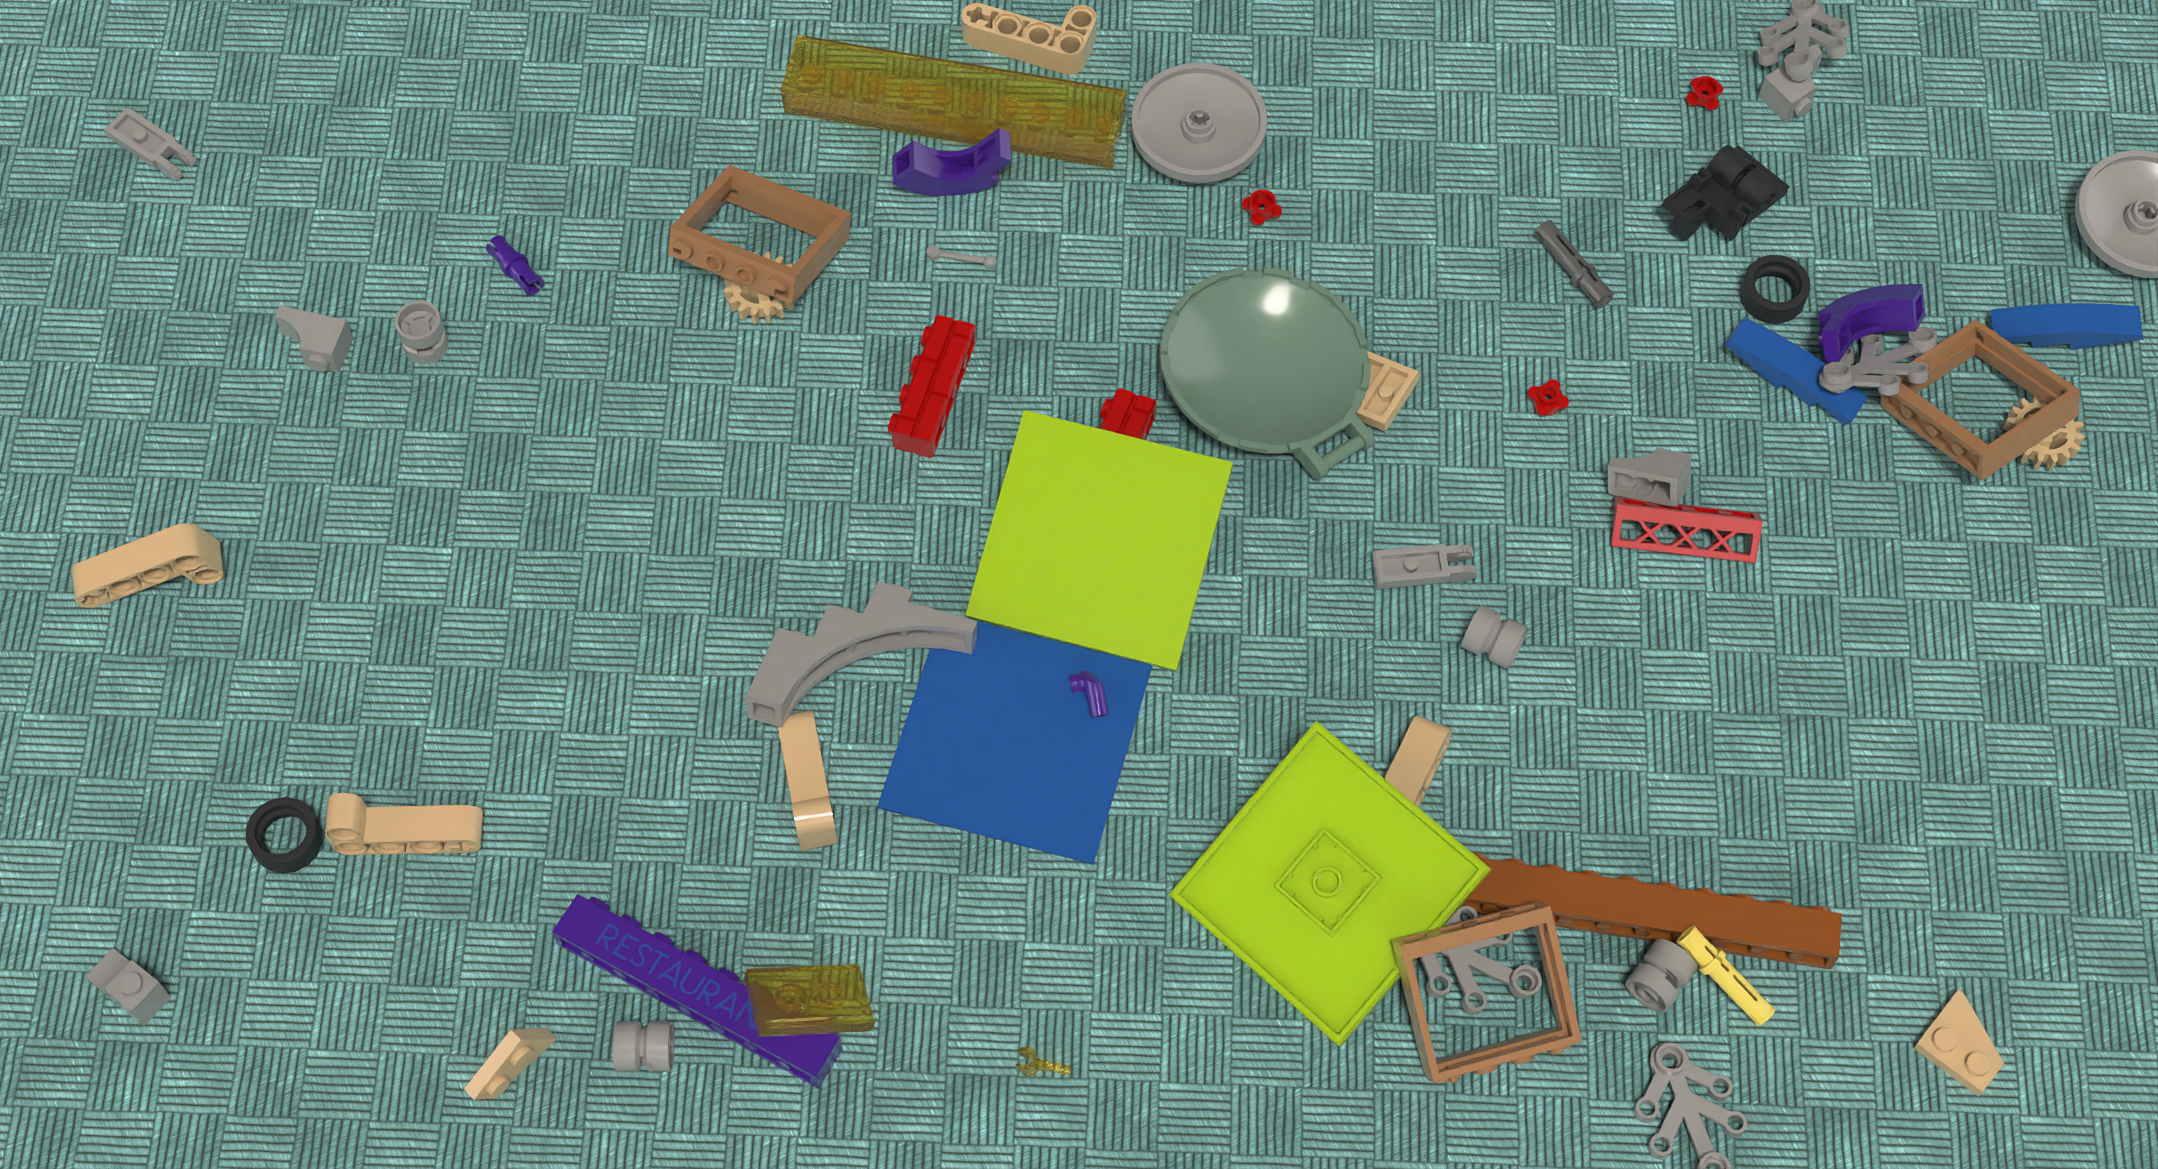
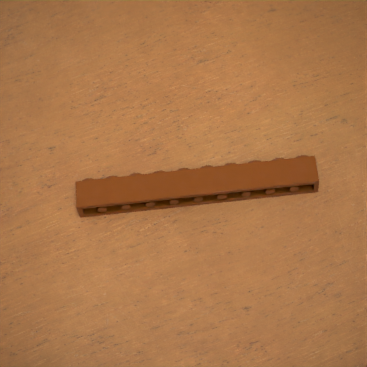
[1461,852,1842,970]

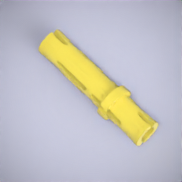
[1676,925,1775,1026]

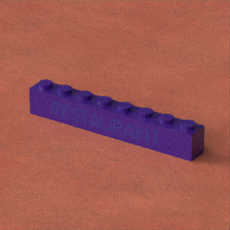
[552,894,843,1089]

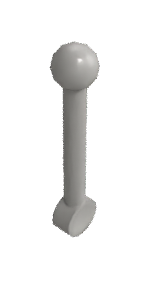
[926,245,997,268]

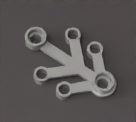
[1757,0,1849,81]
[1819,327,1937,396]
[1419,906,1542,1015]
[1634,1042,1748,1169]

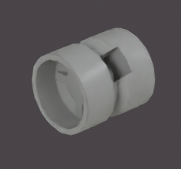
[394,300,449,364]
[1461,605,1528,670]
[1625,939,1698,1013]
[613,1021,675,1072]

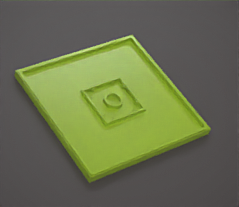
[965,410,1233,672]
[1169,721,1492,1047]

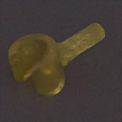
[1015,1047,1071,1076]

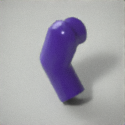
[1069,671,1109,718]

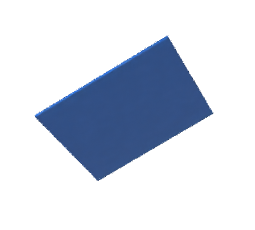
[877,621,1153,865]

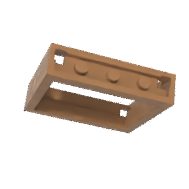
[668,165,852,304]
[1880,319,2080,480]
[1392,900,1582,1084]

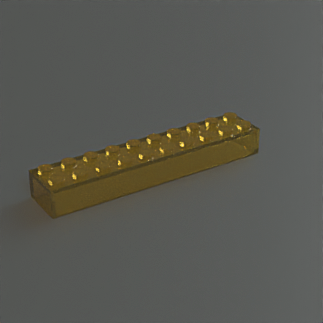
[781,35,1127,168]

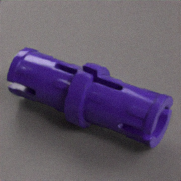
[486,235,544,295]

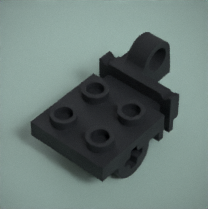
[1661,145,1790,241]

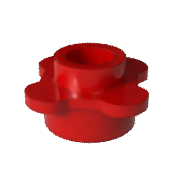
[1686,76,1724,111]
[1242,190,1282,225]
[1528,379,1569,416]

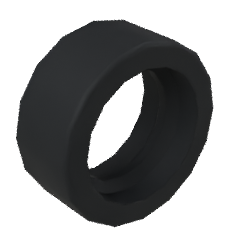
[1740,255,1810,324]
[246,797,323,874]

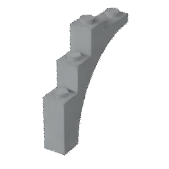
[746,581,977,728]

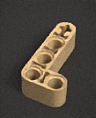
[961,3,1097,75]
[72,523,224,608]
[778,710,838,851]
[1385,715,1452,807]
[325,793,483,855]

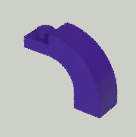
[892,128,1011,196]
[1819,284,1926,362]

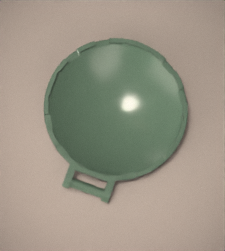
[1160,267,1375,480]

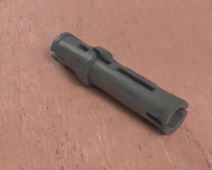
[1535,220,1614,308]

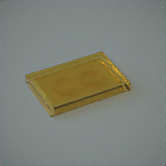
[744,964,875,1037]

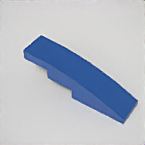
[1991,303,2143,350]
[1725,317,1868,426]

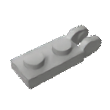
[104,107,197,182]
[1372,544,1477,589]

